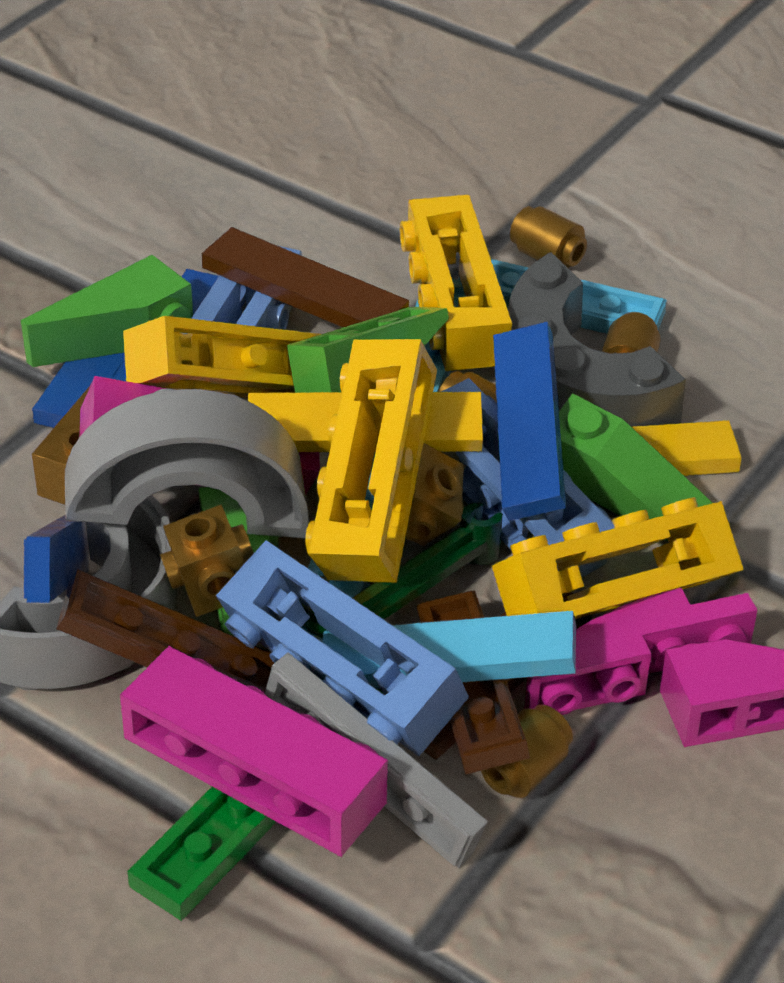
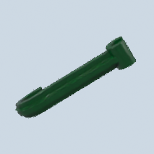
[300,502,503,638]

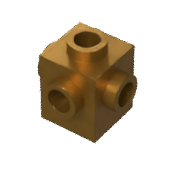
[405,442,464,546]
[160,504,254,617]

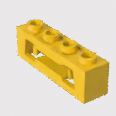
[400,194,512,371]
[123,316,321,398]
[305,339,437,583]
[492,497,744,620]

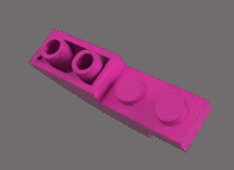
[524,588,758,715]

